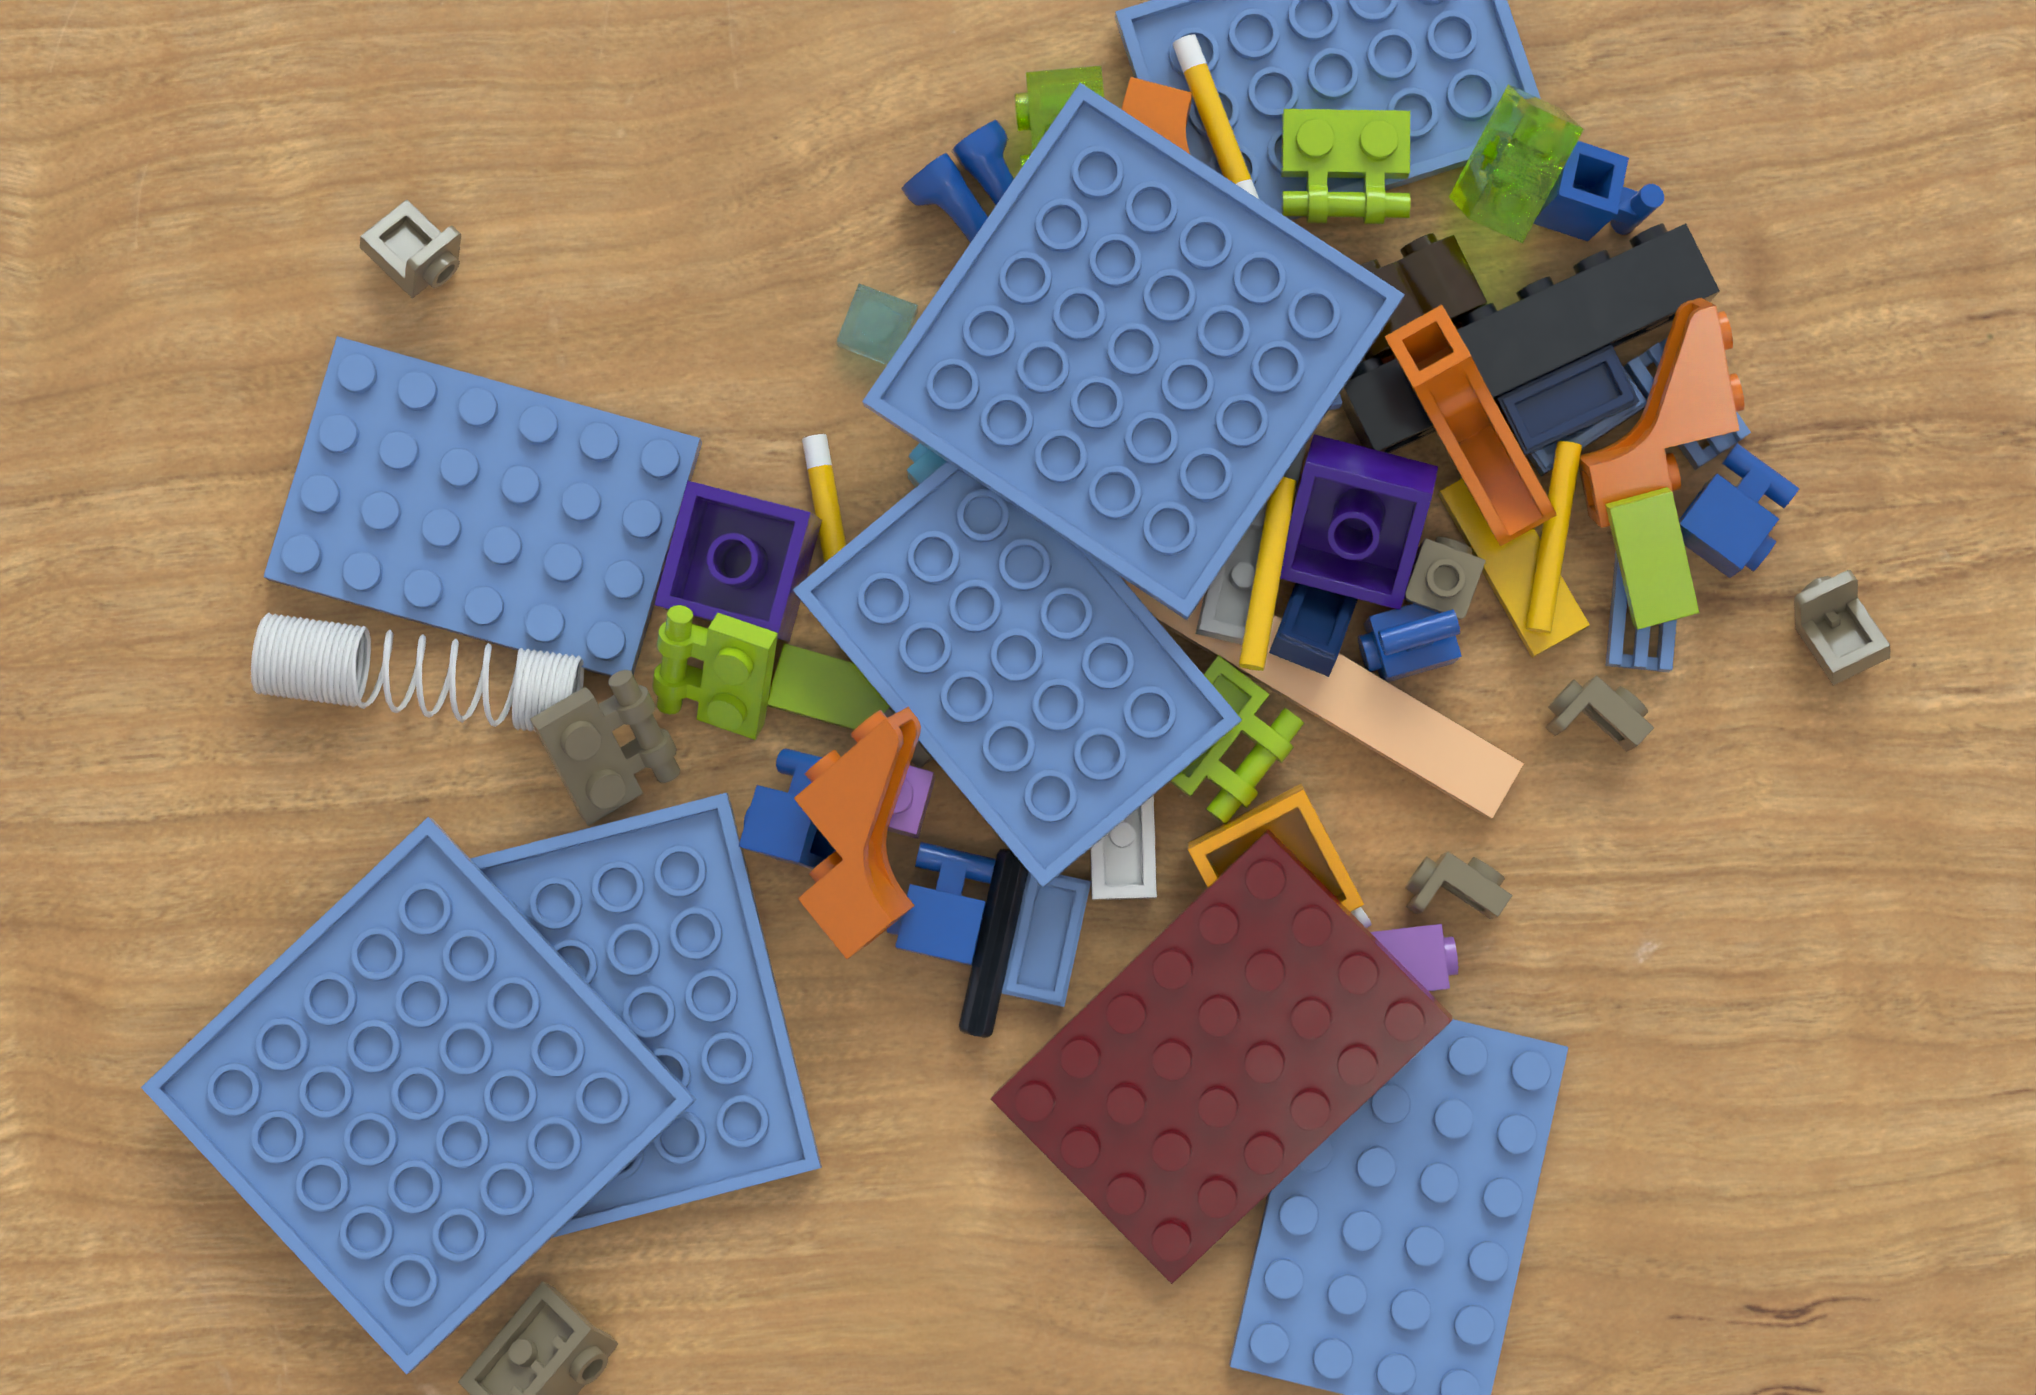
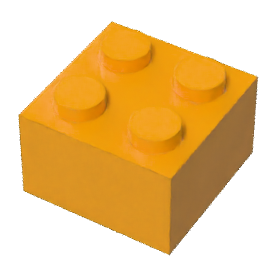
[1188,783,1364,912]

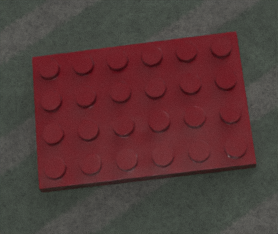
[991,829,1452,1284]

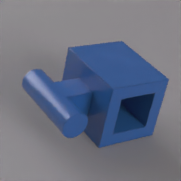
[1530,138,1664,241]
[1679,443,1799,578]
[1358,604,1462,682]
[738,748,836,869]
[887,842,996,966]

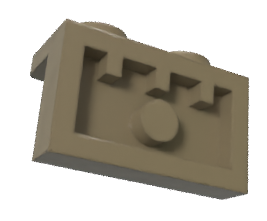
[458,1281,618,1395]

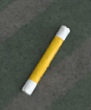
[1172,34,1259,199]
[802,434,846,563]

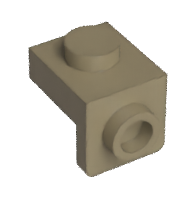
[360,200,461,299]
[1404,536,1486,620]
[1794,570,1890,686]
[1546,675,1655,752]
[1405,852,1513,919]

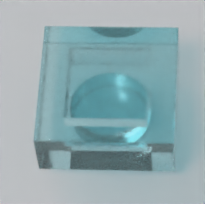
[836,283,918,364]

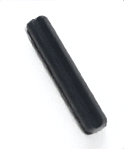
[959,849,1028,1038]

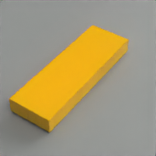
[1438,479,1590,658]

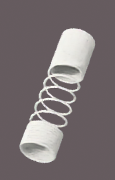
[251,613,584,732]

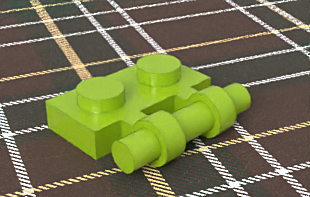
[1281,109,1411,224]
[652,605,778,740]
[1170,655,1304,825]

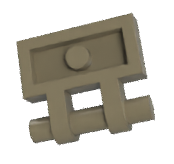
[530,670,680,826]

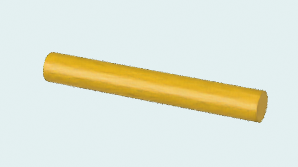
[1526,441,1582,633]
[1239,477,1297,671]

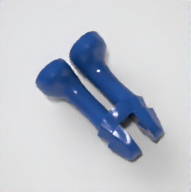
[901,120,1014,243]

